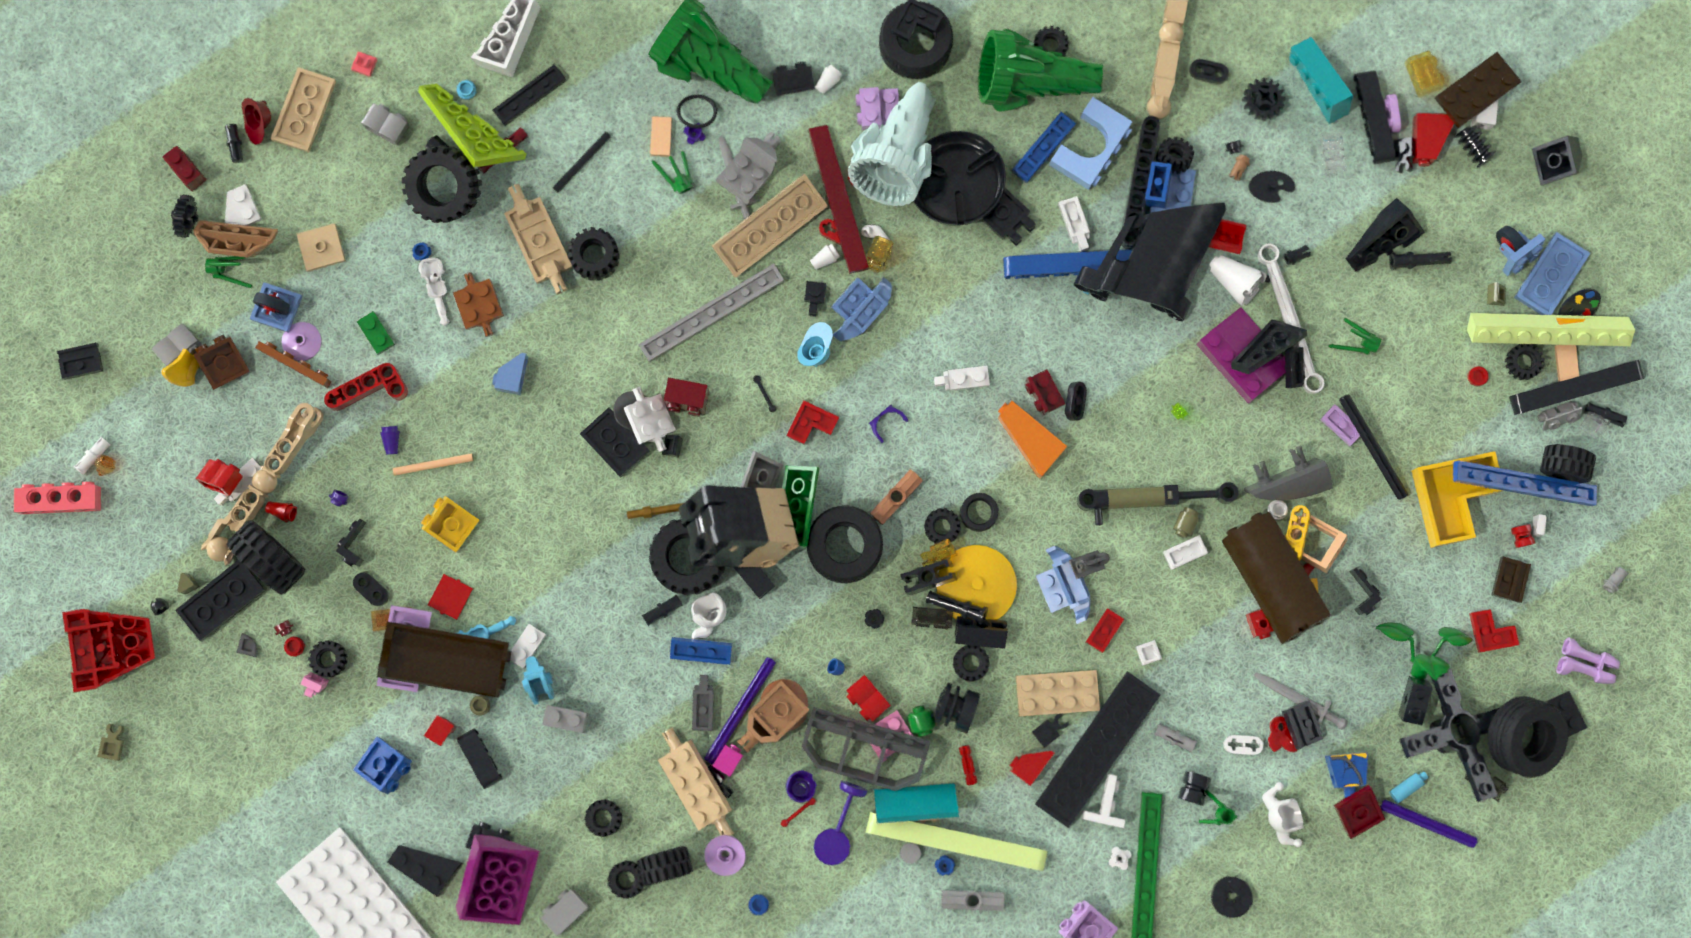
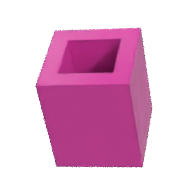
[713,744,743,777]

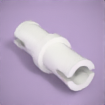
[73,437,111,475]

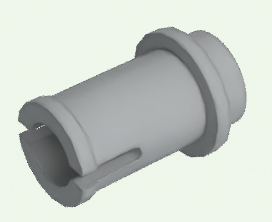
[1603,567,1628,593]

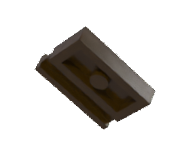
[1491,556,1531,603]

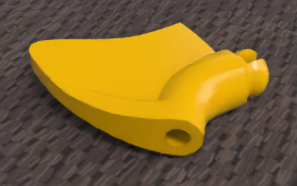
[161,349,200,387]

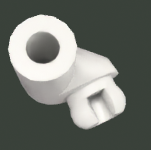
[861,225,890,246]

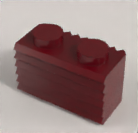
[162,146,206,192]

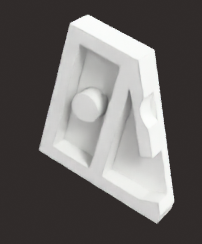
[225,184,262,226]

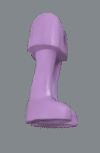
[1556,637,1620,684]

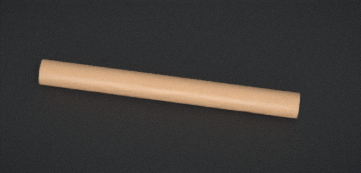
[393,453,473,476]

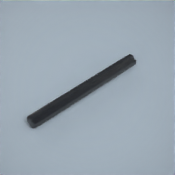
[1339,394,1408,500]

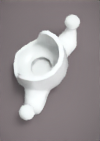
[1262,782,1303,847]

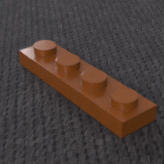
[255,341,331,388]

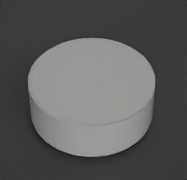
[900,842,921,863]

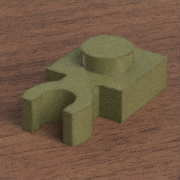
[97,723,124,761]

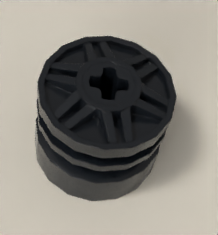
[934,682,981,734]

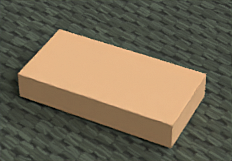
[650,117,672,157]
[1554,345,1579,382]

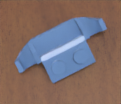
[831,277,892,341]
[1036,546,1091,624]

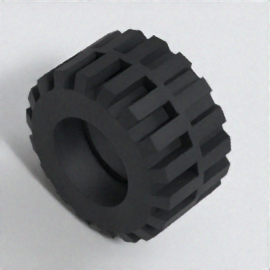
[568,227,620,281]
[1540,444,1596,483]
[637,846,693,886]

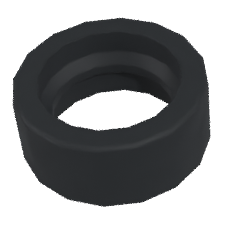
[960,493,999,532]

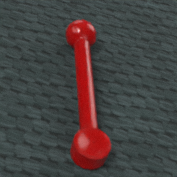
[781,797,816,827]

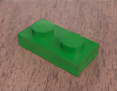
[356,311,395,355]

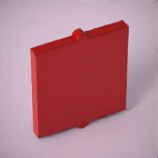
[428,574,473,620]

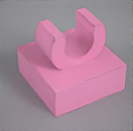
[301,672,329,698]

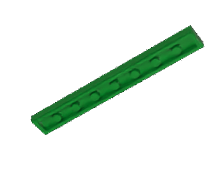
[1131,792,1163,938]

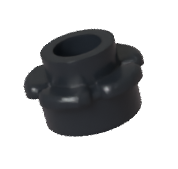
[1225,140,1244,155]
[864,609,884,629]

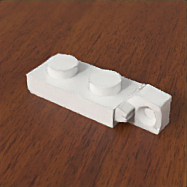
[1058,196,1090,252]
[934,366,990,391]
[214,458,262,506]

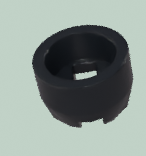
[150,598,169,616]

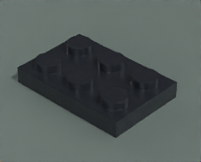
[580,407,650,478]

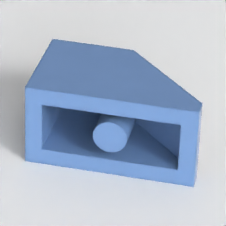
[492,353,528,395]

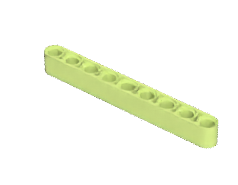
[866,812,1048,871]

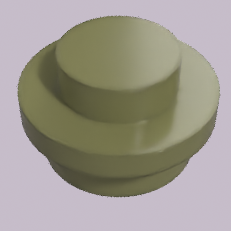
[470,695,491,716]

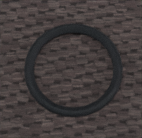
[676,94,718,128]

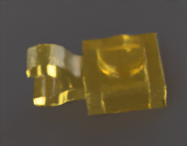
[920,539,957,566]

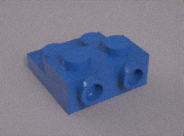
[353,736,412,795]

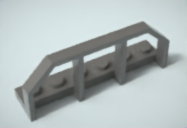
[802,707,931,791]

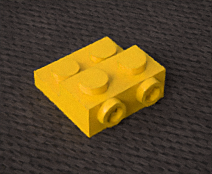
[421,496,480,552]

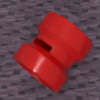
[1511,524,1536,548]

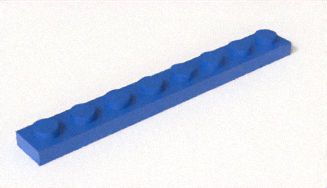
[1453,460,1597,506]

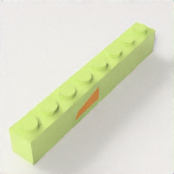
[1467,313,1635,346]

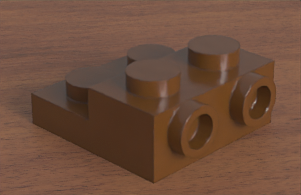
[193,334,250,390]

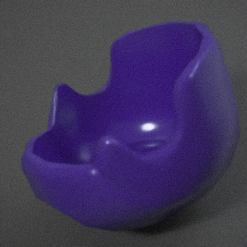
[785,770,817,803]

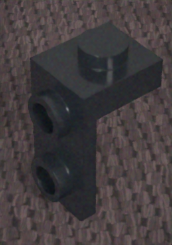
[336,519,366,567]
[1349,568,1382,615]

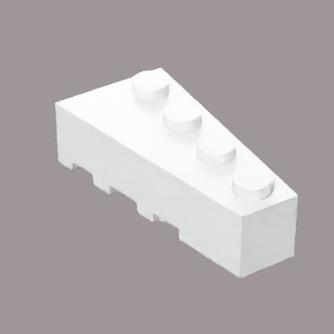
[471,0,540,77]

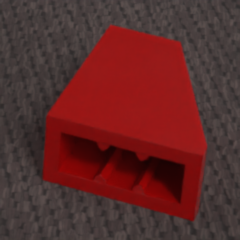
[1412,113,1454,167]

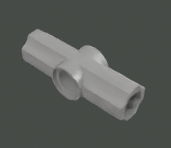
[941,890,1004,911]

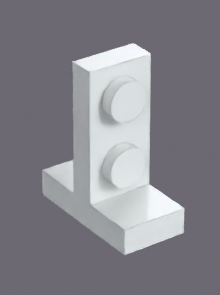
[1081,774,1125,828]

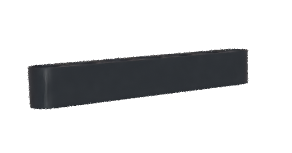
[1121,116,1160,249]
[1509,360,1645,415]

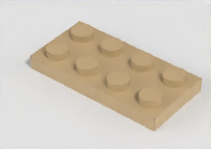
[271,67,336,153]
[1016,670,1100,717]

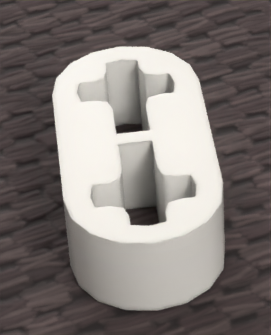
[1223,735,1263,755]

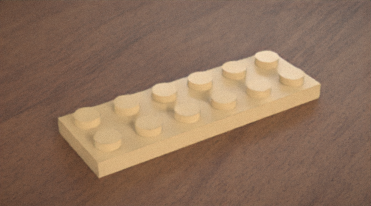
[711,174,828,278]

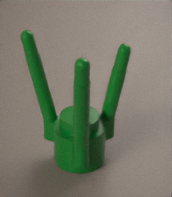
[652,151,694,194]
[205,256,252,288]
[1329,318,1381,355]
[1198,789,1237,826]

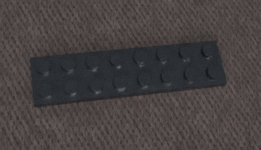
[1035,671,1160,828]

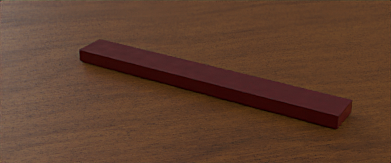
[808,124,869,274]

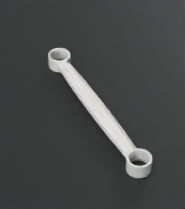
[1258,244,1324,394]

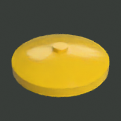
[936,545,1017,620]

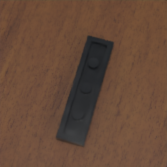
[492,64,567,126]

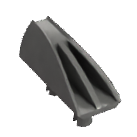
[1244,446,1333,500]

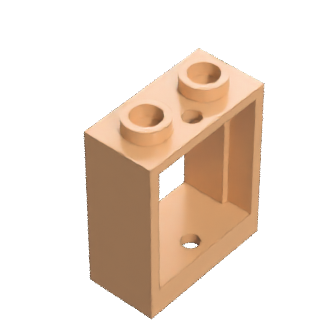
[1285,513,1348,574]

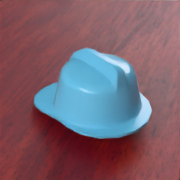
[797,322,833,367]

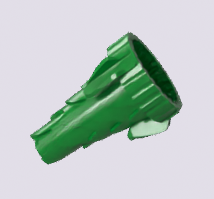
[648,0,773,104]
[978,29,1103,112]

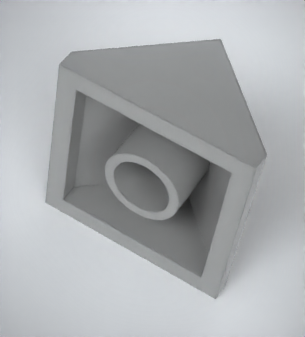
[741,451,783,489]

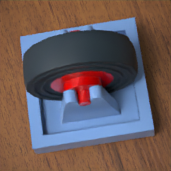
[1496,226,1545,277]
[250,282,303,333]

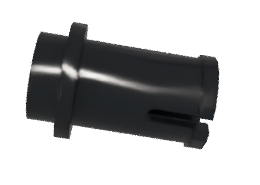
[1284,245,1311,265]

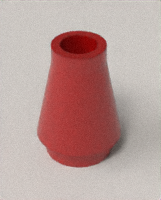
[265,501,297,522]

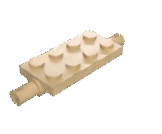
[504,184,573,294]
[658,727,734,836]

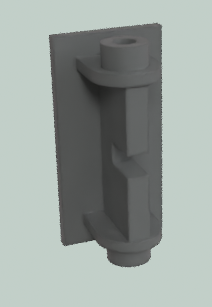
[1069,550,1110,579]

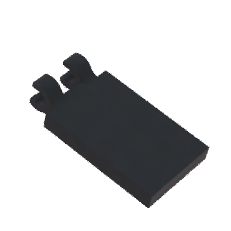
[981,188,1036,246]

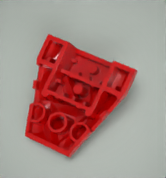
[62,609,155,693]

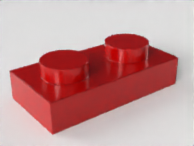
[1085,608,1124,653]

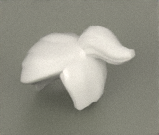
[691,592,726,639]

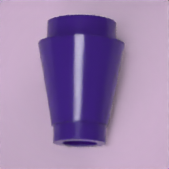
[380,426,400,455]

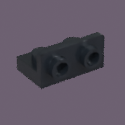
[772,61,815,96]

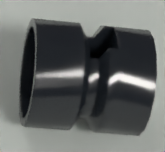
[1178,771,1211,806]

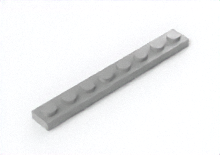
[638,264,784,362]

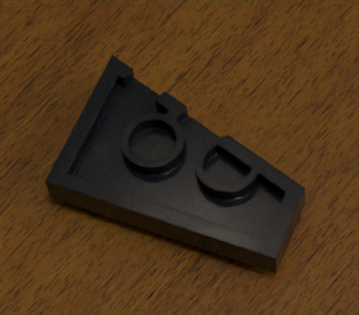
[387,845,461,897]

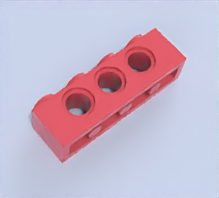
[14,482,101,514]

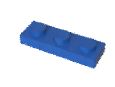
[670,637,732,665]

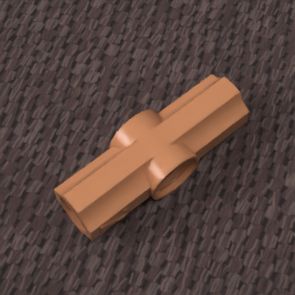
[870,469,923,525]

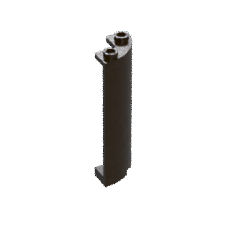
[1222,512,1332,645]
[377,621,512,698]

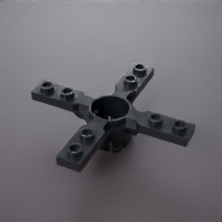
[1399,659,1499,803]

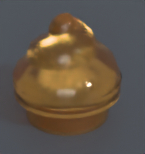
[95,455,116,476]

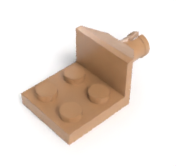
[737,681,809,753]

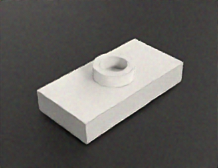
[1163,535,1208,570]

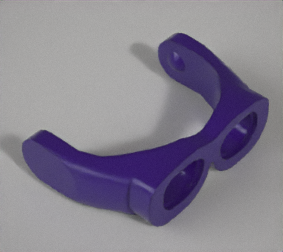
[869,405,909,443]

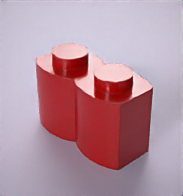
[195,459,243,496]
[846,675,891,722]

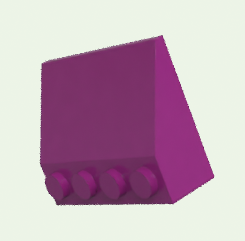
[1196,307,1285,404]
[456,834,539,925]

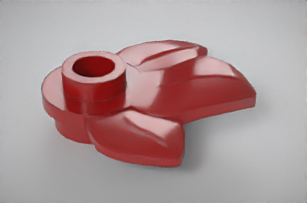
[1268,716,1298,753]

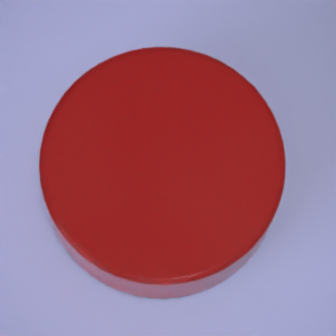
[1467,366,1489,387]

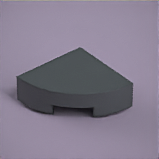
[236,633,258,657]

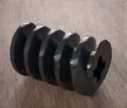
[1454,125,1496,168]

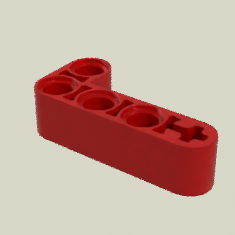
[324,363,408,411]

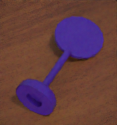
[814,781,868,866]

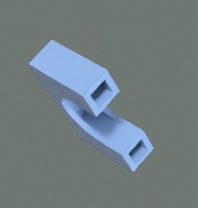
[1049,97,1132,190]

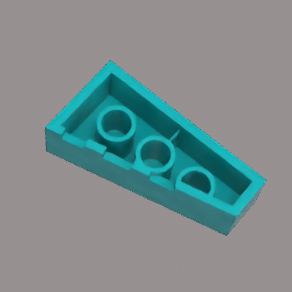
[1289,37,1353,124]

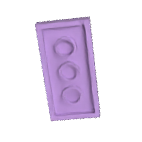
[377,605,432,692]

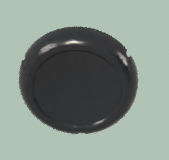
[913,131,1006,226]

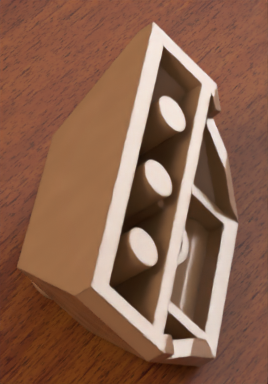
[194,220,278,258]

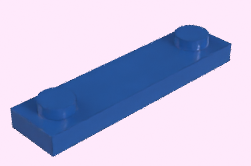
[1012,112,1076,183]

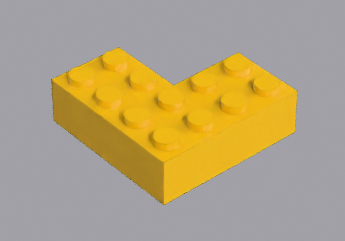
[1411,451,1502,548]

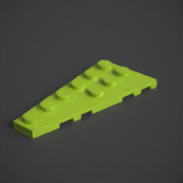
[418,83,527,167]

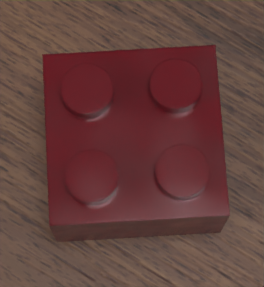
[663,377,710,417]

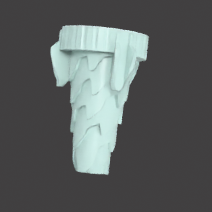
[848,82,936,206]

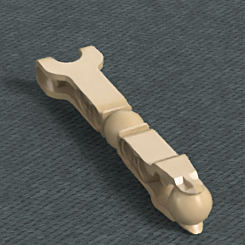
[1147,0,1188,119]
[201,403,324,566]

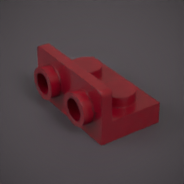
[1025,369,1065,415]

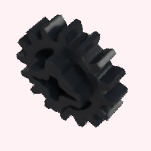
[1242,78,1286,121]
[171,194,199,238]

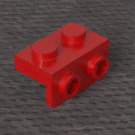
[1209,219,1247,255]

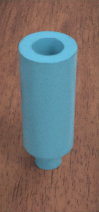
[1389,771,1428,804]

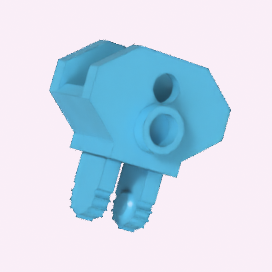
[522,656,554,705]

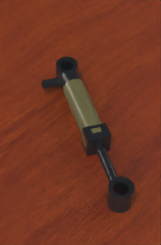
[1076,482,1239,526]

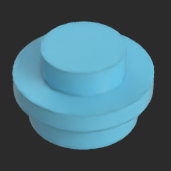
[457,80,476,100]

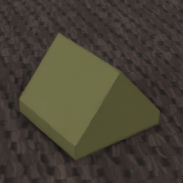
[1487,282,1506,306]
[177,573,200,594]

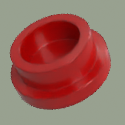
[284,636,305,657]

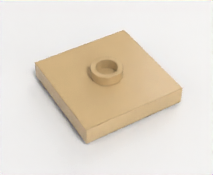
[297,223,346,272]

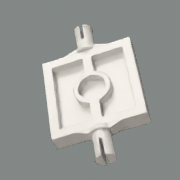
[624,387,676,452]

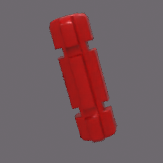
[959,745,977,786]

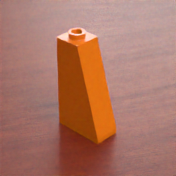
[998,401,1067,479]

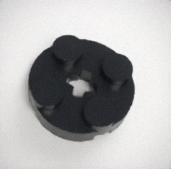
[1211,876,1253,918]

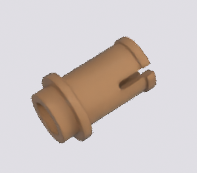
[1229,154,1250,181]

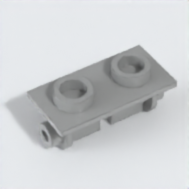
[1538,401,1583,431]

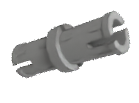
[1154,723,1197,753]

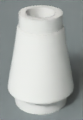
[815,65,842,95]
[810,244,840,270]

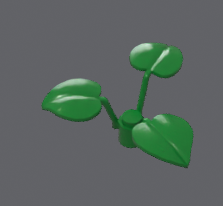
[1375,622,1473,681]

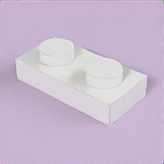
[510,624,546,669]

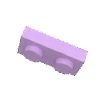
[1320,404,1360,447]

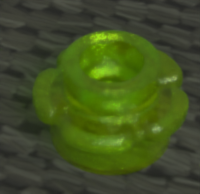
[1170,402,1188,420]

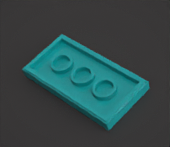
[874,783,959,824]

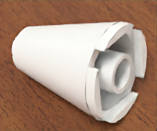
[1210,255,1266,306]

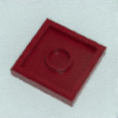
[1334,785,1385,839]

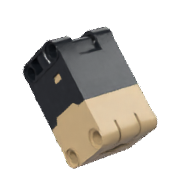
[678,485,799,568]

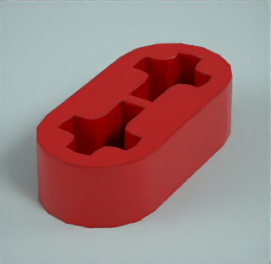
[819,219,841,245]

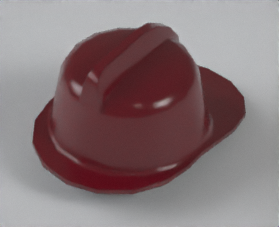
[241,98,272,145]

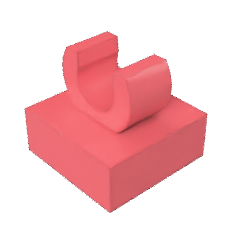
[351,51,377,77]

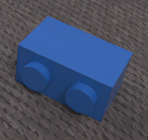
[1145,161,1172,209]

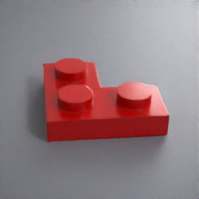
[786,400,839,445]
[1469,609,1520,653]

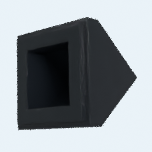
[662,435,683,458]

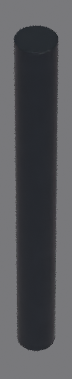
[552,131,611,193]

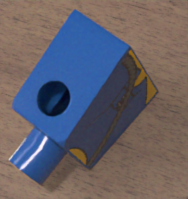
[1325,752,1368,798]

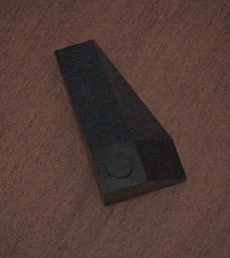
[1345,198,1425,272]

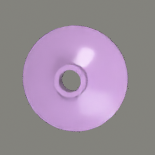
[282,322,321,361]
[704,835,745,876]

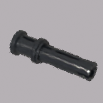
[1389,251,1452,270]
[926,591,988,624]

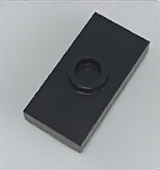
[1285,347,1304,388]

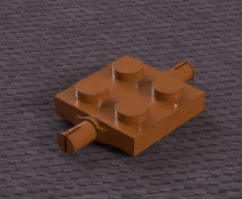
[453,272,504,337]

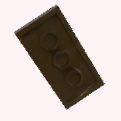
[1434,51,1522,129]

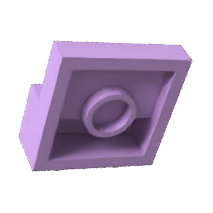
[855,87,899,130]
[1059,900,1118,938]

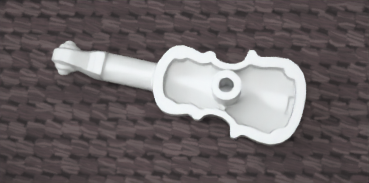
[418,258,450,326]

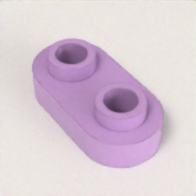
[1383,94,1401,133]

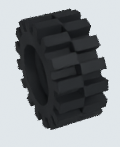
[1034,25,1069,56]
[1156,137,1195,174]
[1505,344,1545,380]
[924,508,961,545]
[308,640,348,677]
[953,645,990,681]
[584,800,622,837]
[607,861,644,899]

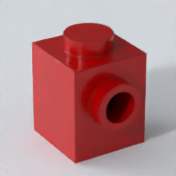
[1245,610,1274,640]

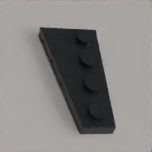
[1231,319,1307,374]

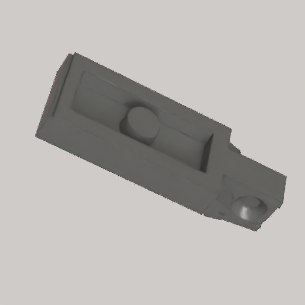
[692,674,714,731]

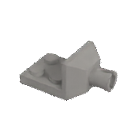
[716,132,781,204]

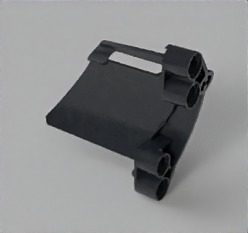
[1073,202,1226,322]

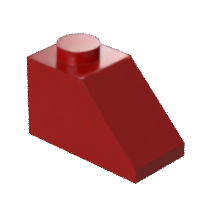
[1009,751,1054,786]

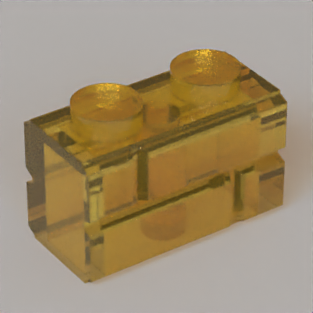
[1404,50,1445,98]
[867,235,894,273]

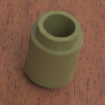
[1173,507,1199,539]

